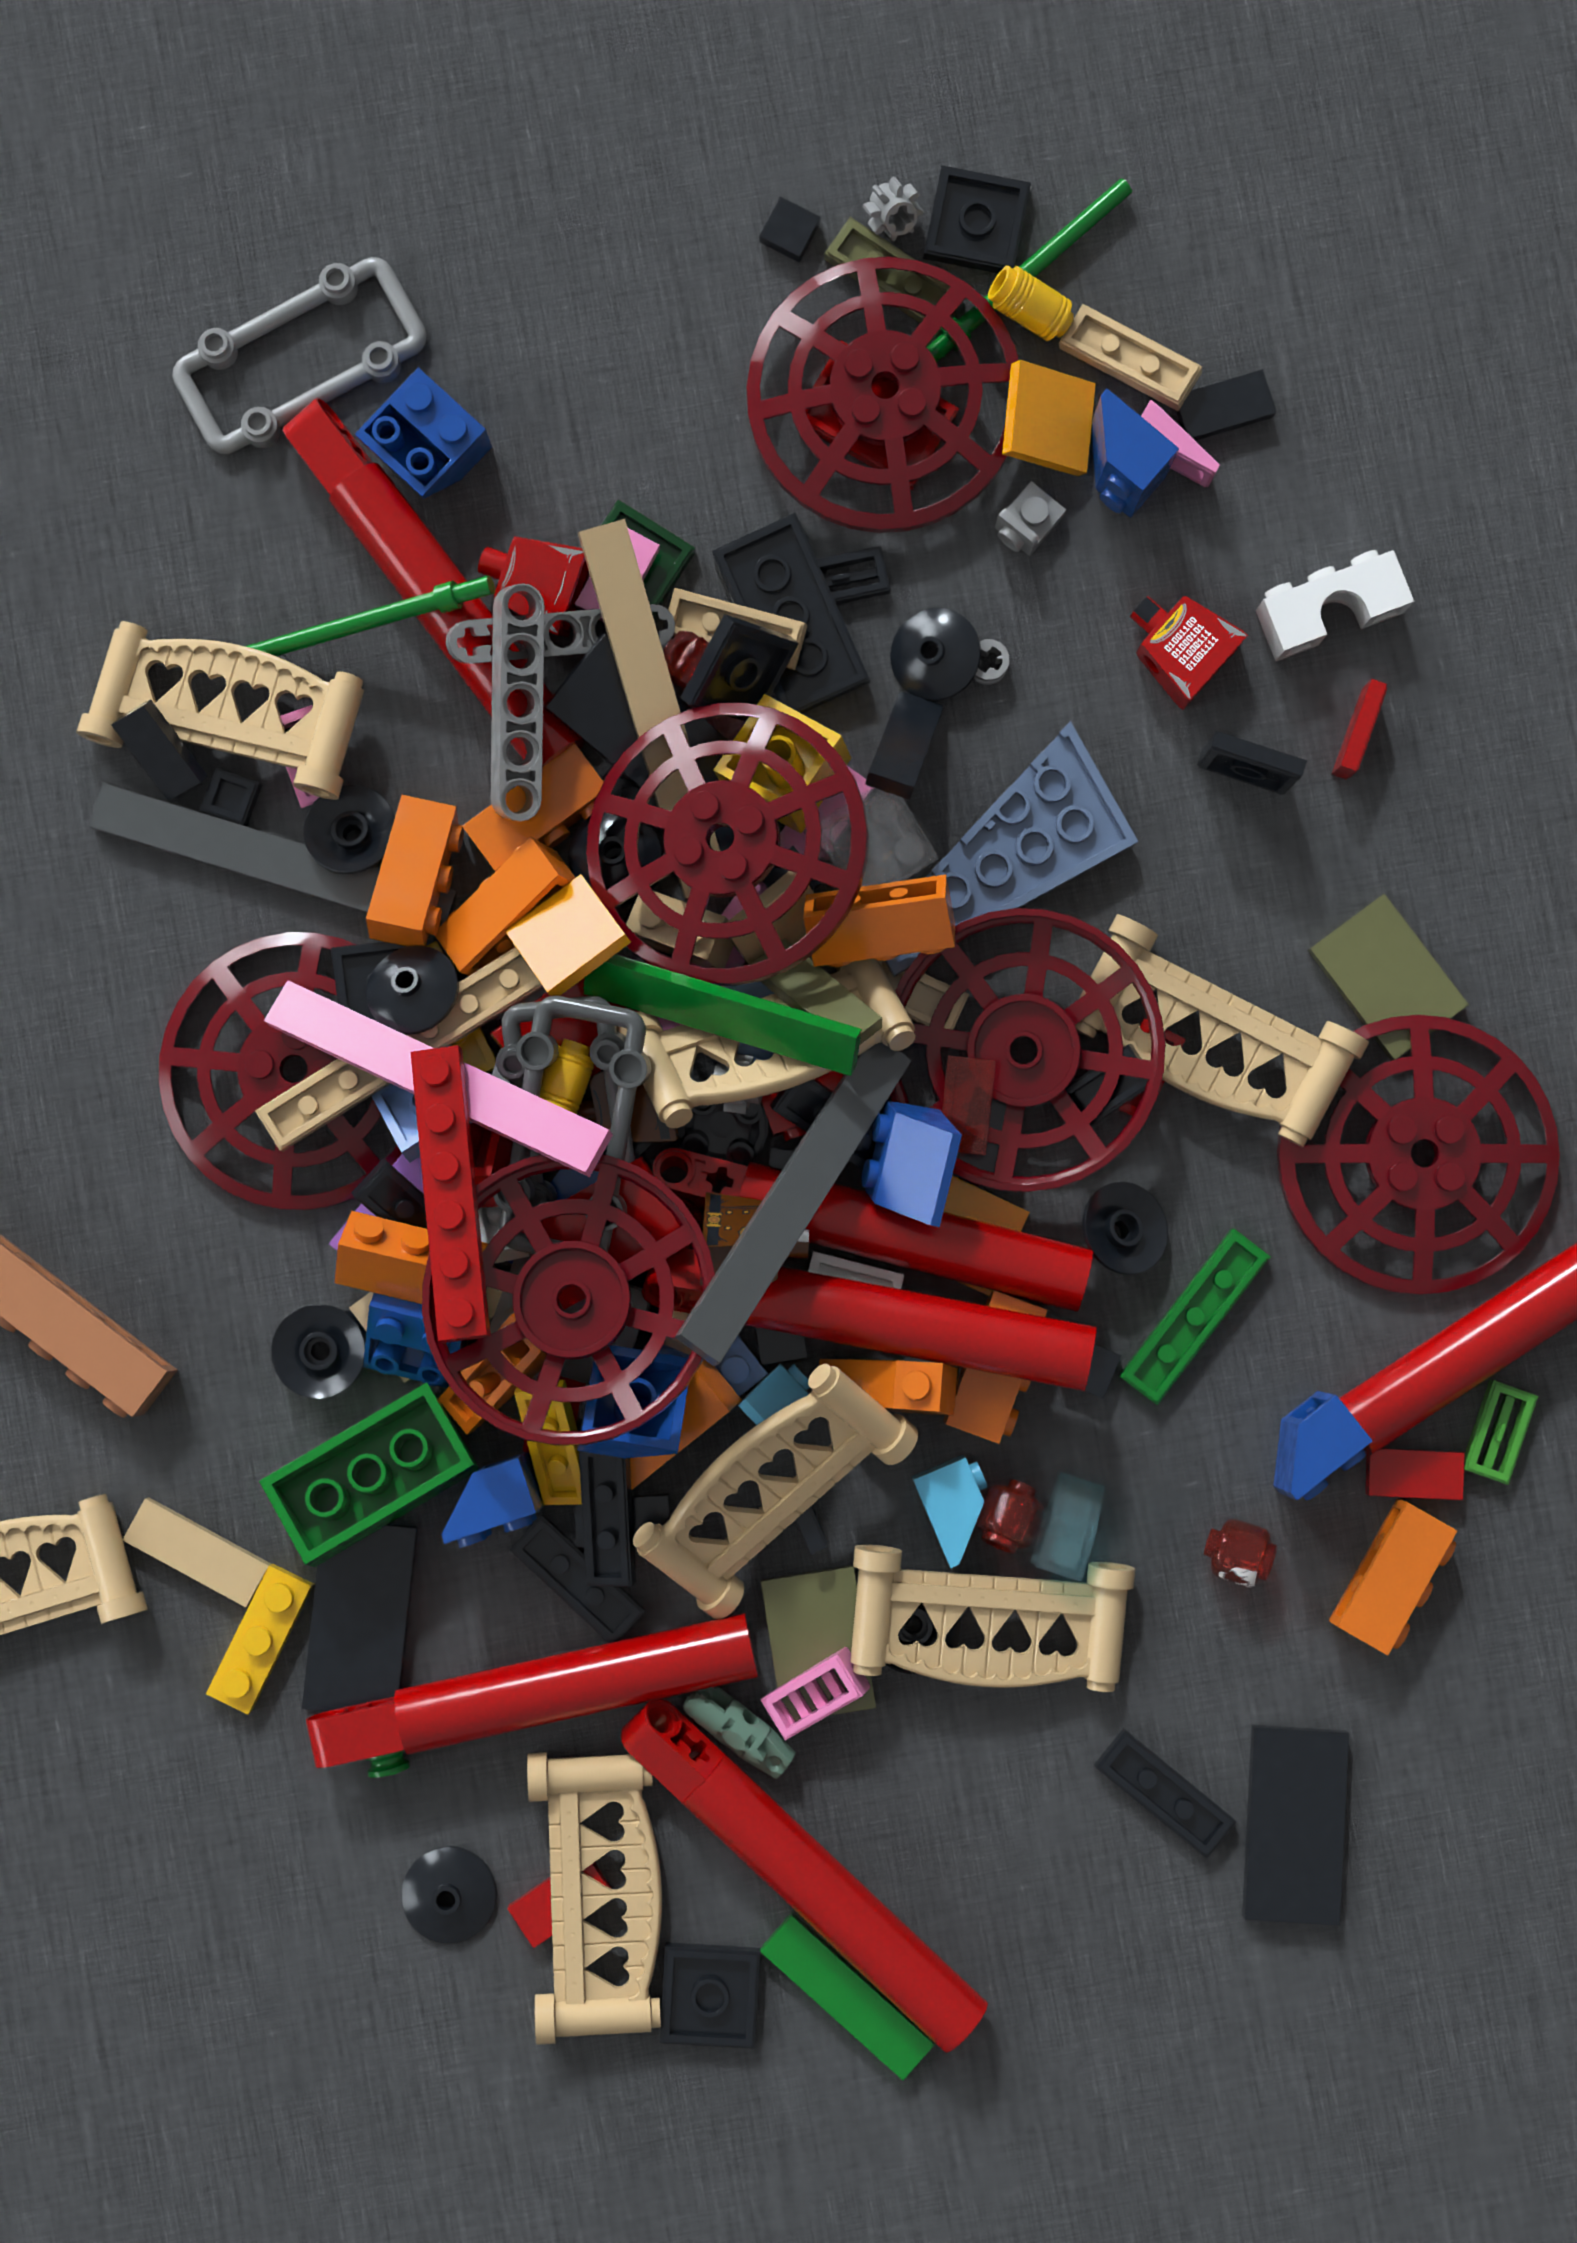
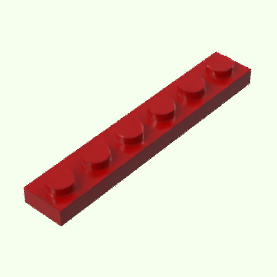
[410,1045,491,1343]

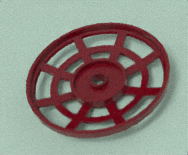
[747,257,1019,533]
[586,703,869,986]
[890,908,1166,1192]
[159,932,402,1210]
[1277,1015,1560,1295]
[422,1154,715,1446]

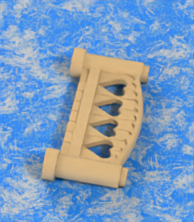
[76,621,364,800]
[1075,914,1369,1147]
[616,959,915,1128]
[633,1364,918,1619]
[0,1494,148,1635]
[850,1545,1136,1692]
[527,1752,662,2045]

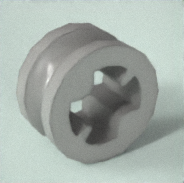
[973,639,1009,685]

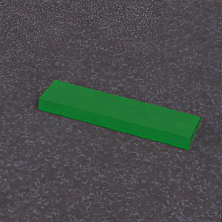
[1118,1228,1271,1405]
[760,1912,935,2081]

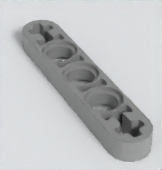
[446,604,675,664]

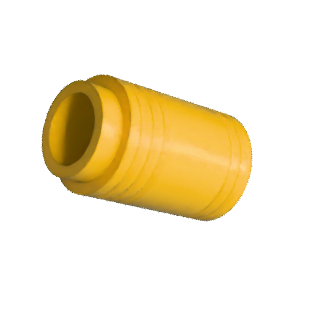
[988,266,1074,341]
[540,1039,594,1114]

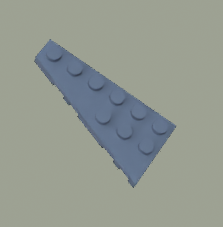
[885,721,1139,977]

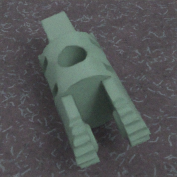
[683,1686,796,1779]

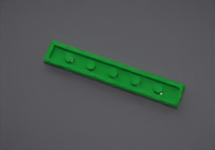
[584,954,862,1076]

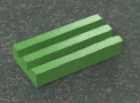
[1464,1380,1538,1485]

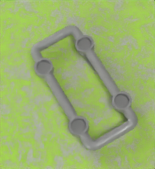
[172,257,427,454]

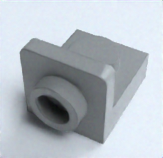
[995,481,1066,556]

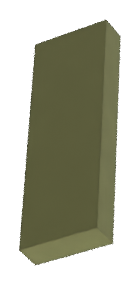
[824,217,950,334]
[750,938,882,1045]

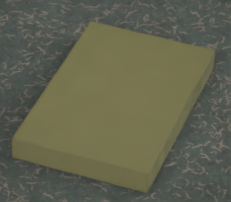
[1307,894,1469,1061]
[761,1565,876,1721]

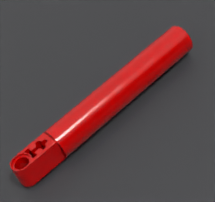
[283,397,585,767]
[653,1148,1093,1312]
[1339,1242,1577,1455]
[642,1248,1097,1391]
[306,1613,759,1768]
[621,1699,988,2053]

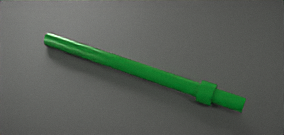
[926,178,1132,363]
[246,575,495,656]

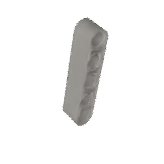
[491,583,545,821]

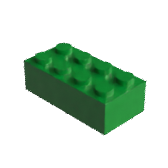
[259,1382,480,1568]

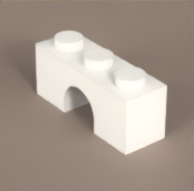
[1256,550,1414,661]

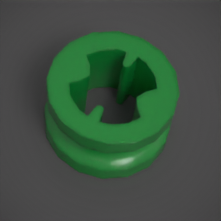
[364,1750,410,1778]

